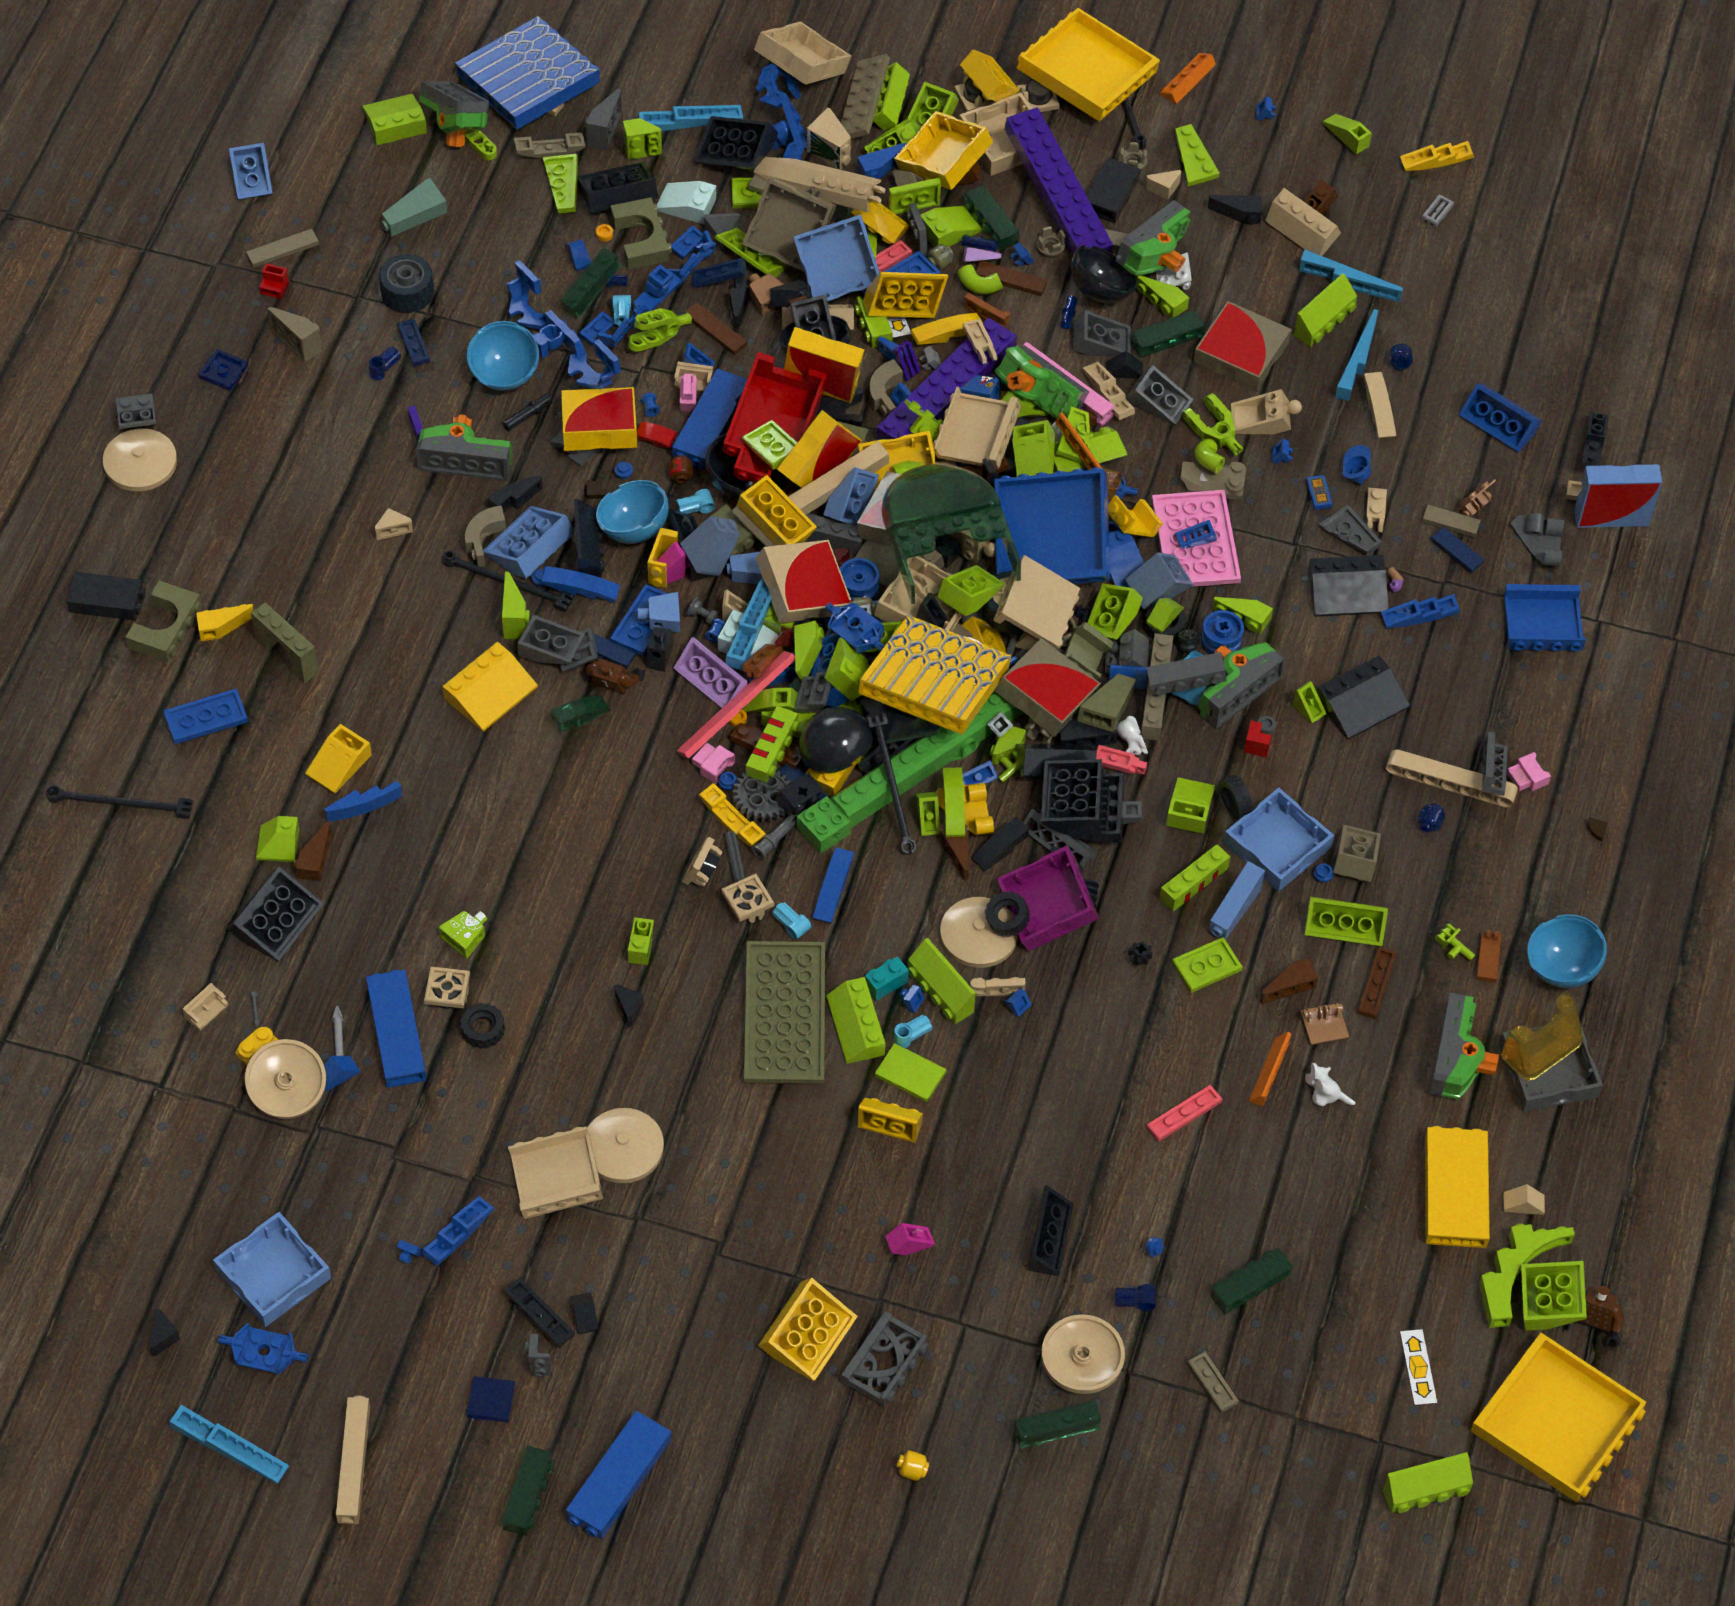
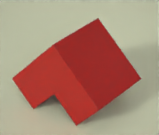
[259,263,289,299]
[1244,720,1272,758]

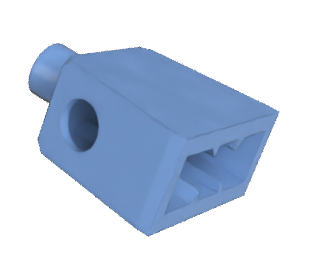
[638,592,680,632]

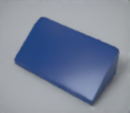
[1109,665,1148,689]
[963,761,998,785]

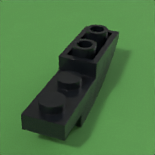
[1581,412,1609,468]

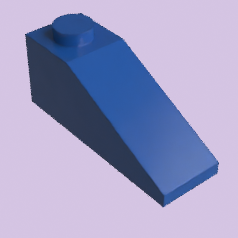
[857,142,906,179]

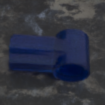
[369,346,401,380]
[1115,1284,1156,1311]

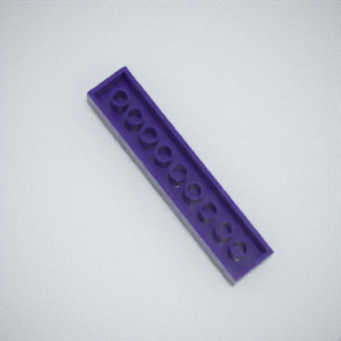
[1004,107,1113,255]
[876,318,1017,440]

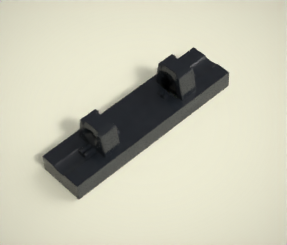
[504,1278,575,1349]

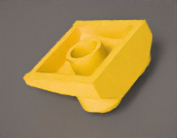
[235,1027,278,1066]

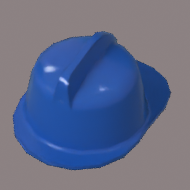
[1343,445,1371,485]

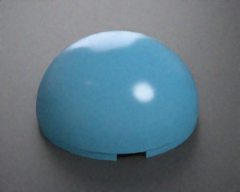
[467,321,539,391]
[596,480,669,544]
[1528,915,1607,988]

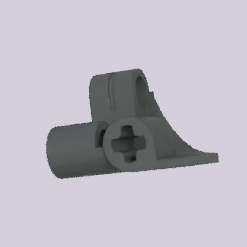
[1511,513,1564,567]

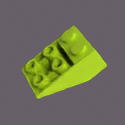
[1013,420,1055,477]
[1166,777,1215,834]

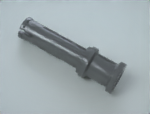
[751,814,797,860]

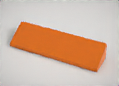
[1160,53,1216,104]
[1055,412,1103,470]
[1249,1032,1291,1106]

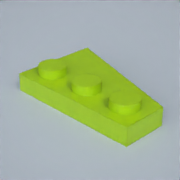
[1056,406,1091,464]

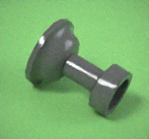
[686,596,718,625]

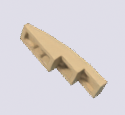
[1083,362,1135,420]
[1364,372,1396,440]

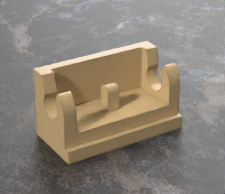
[674,362,713,392]
[183,983,228,1031]

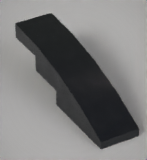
[729,259,747,327]

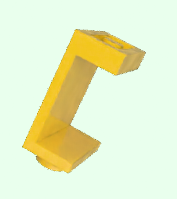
[1108,495,1163,537]
[648,528,679,588]

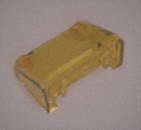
[1501,991,1583,1081]

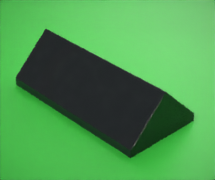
[667,508,714,582]
[1015,744,1097,778]
[1028,1185,1073,1276]

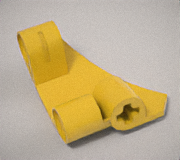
[936,783,994,835]

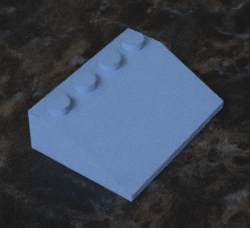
[483,506,575,578]

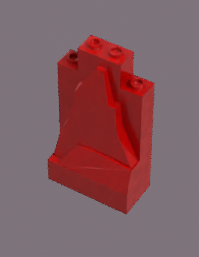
[723,352,827,483]

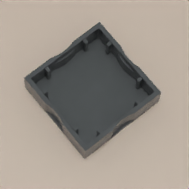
[1499,1018,1603,1112]

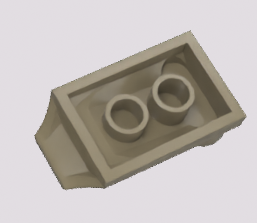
[1180,461,1246,501]

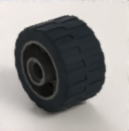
[379,254,434,313]

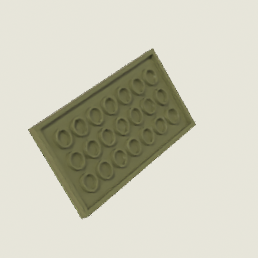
[744,941,825,1084]

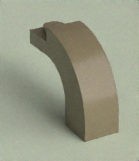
[869,359,903,417]
[465,506,506,567]

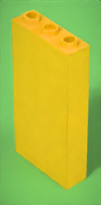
[1425,1126,1490,1248]

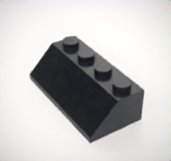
[574,499,605,578]

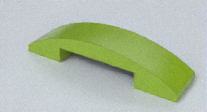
[943,767,965,837]

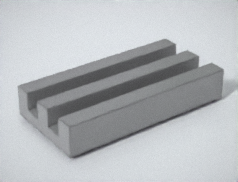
[1421,194,1454,228]

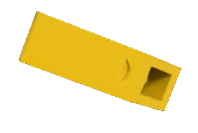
[196,604,254,641]

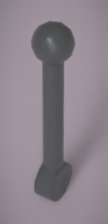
[250,991,260,1028]

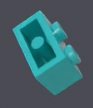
[865,956,909,1001]

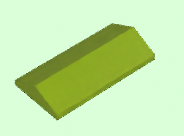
[715,228,789,278]

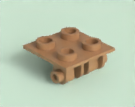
[1456,480,1496,517]
[1300,1003,1349,1045]

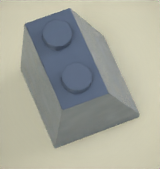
[680,516,740,576]
[1125,553,1194,609]

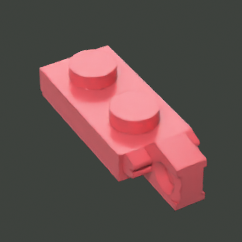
[1096,745,1147,775]

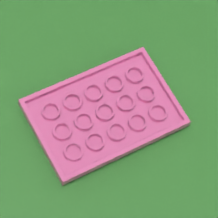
[1152,490,1241,587]

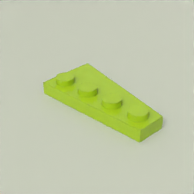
[1175,124,1220,187]
[543,154,578,213]

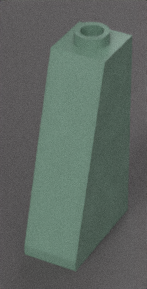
[381,178,447,237]

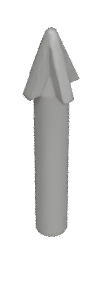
[332,1006,344,1056]

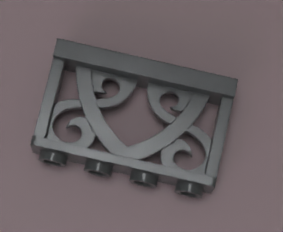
[841,1311,929,1407]

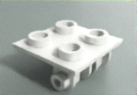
[1156,252,1192,290]

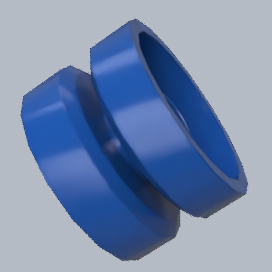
[840,558,879,601]
[1201,610,1244,654]

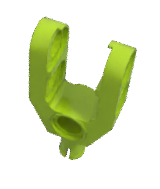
[628,308,692,352]
[1182,393,1243,456]

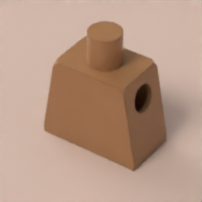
[749,273,783,315]

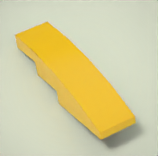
[1400,141,1474,171]
[910,313,983,345]

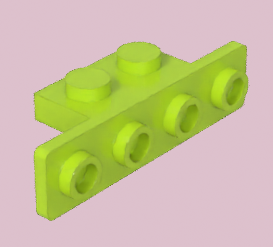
[904,399,944,443]

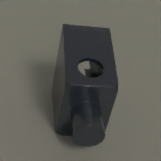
[647,627,674,672]

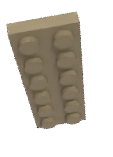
[841,54,890,139]

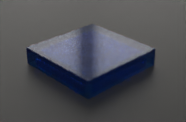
[198,349,249,391]
[467,1376,515,1423]

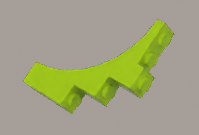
[1479,1224,1575,1328]

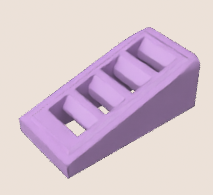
[963,247,1002,262]

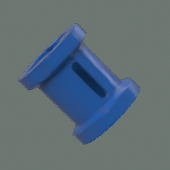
[640,393,660,417]
[705,618,726,644]

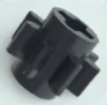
[1128,941,1153,966]

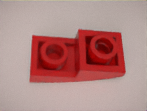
[637,421,677,448]

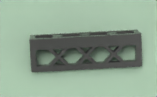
[1481,731,1508,796]
[1023,809,1098,868]

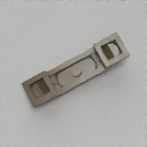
[514,133,585,158]

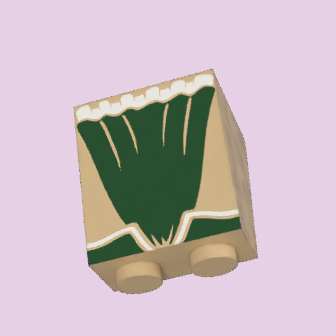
[807,108,851,170]

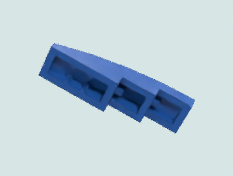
[540,566,620,603]
[1381,594,1460,628]
[324,781,402,822]
[813,847,854,924]
[422,1196,494,1266]

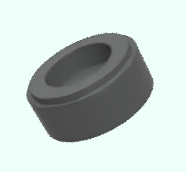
[1257,716,1276,735]

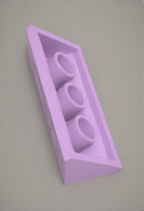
[674,637,747,708]

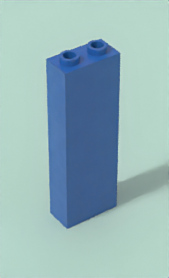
[672,368,747,470]
[366,970,426,1088]
[566,1411,672,1539]

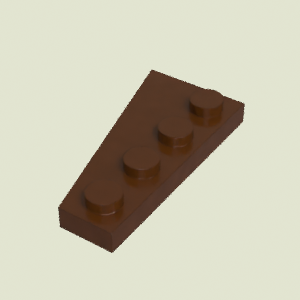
[730,723,803,770]

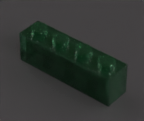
[964,185,1019,251]
[560,247,622,319]
[1131,310,1205,359]
[1211,1247,1293,1315]
[1014,1401,1101,1449]
[502,1446,555,1536]

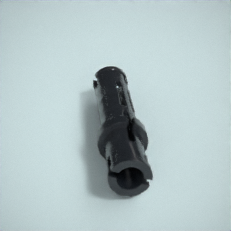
[502,393,552,431]

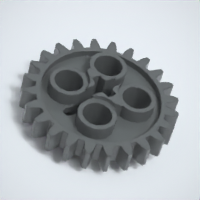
[732,771,791,823]

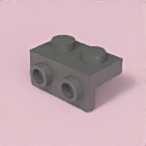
[525,1334,551,1377]

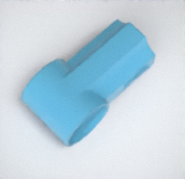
[613,295,631,326]
[676,489,715,514]
[773,902,812,940]
[893,1014,932,1048]

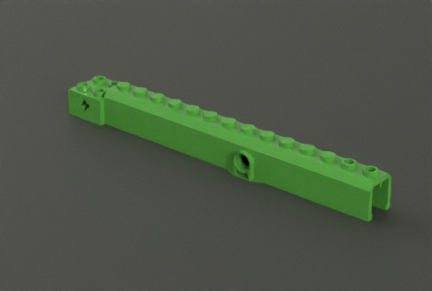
[797,688,1025,854]

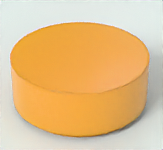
[596,224,613,242]
[729,710,747,728]

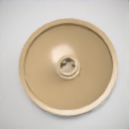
[103,429,177,491]
[940,897,1018,968]
[245,1039,326,1119]
[587,1108,664,1183]
[1041,1315,1125,1394]

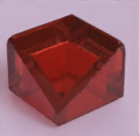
[835,548,850,569]
[774,625,794,647]

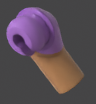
[1386,567,1404,592]

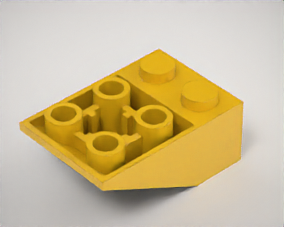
[305,724,372,794]

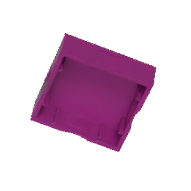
[997,846,1099,951]

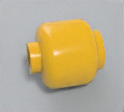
[896,1450,929,1481]

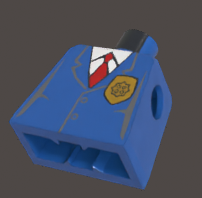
[960,374,1001,400]

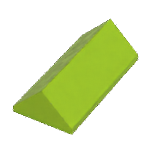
[1305,897,1388,946]

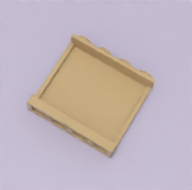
[933,387,1021,469]
[994,555,1080,650]
[508,1127,603,1219]

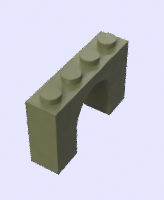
[611,197,672,270]
[125,581,202,662]
[251,602,319,683]

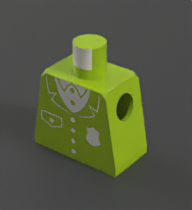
[439,911,487,959]

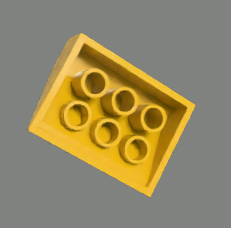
[863,272,948,318]
[443,642,538,732]
[758,1278,858,1381]

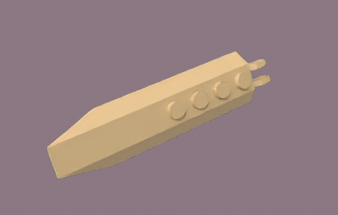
[754,157,886,212]

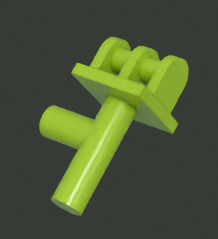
[998,751,1020,783]
[1435,924,1475,961]

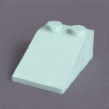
[657,181,716,224]
[718,610,784,658]

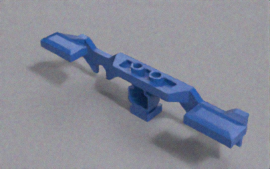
[756,63,820,165]
[579,225,716,349]
[507,260,621,390]

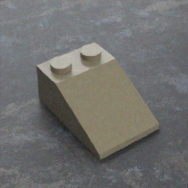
[268,307,322,362]
[1333,825,1381,882]

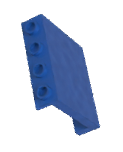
[1504,584,1586,651]

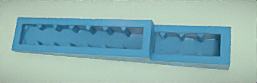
[637,105,743,131]
[1299,249,1403,302]
[1335,309,1378,401]
[726,577,772,670]
[169,1405,289,1484]

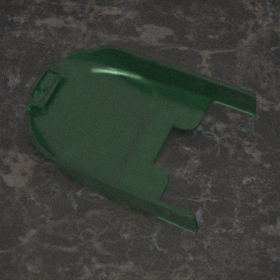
[881,464,1021,604]

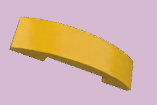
[699,783,766,847]

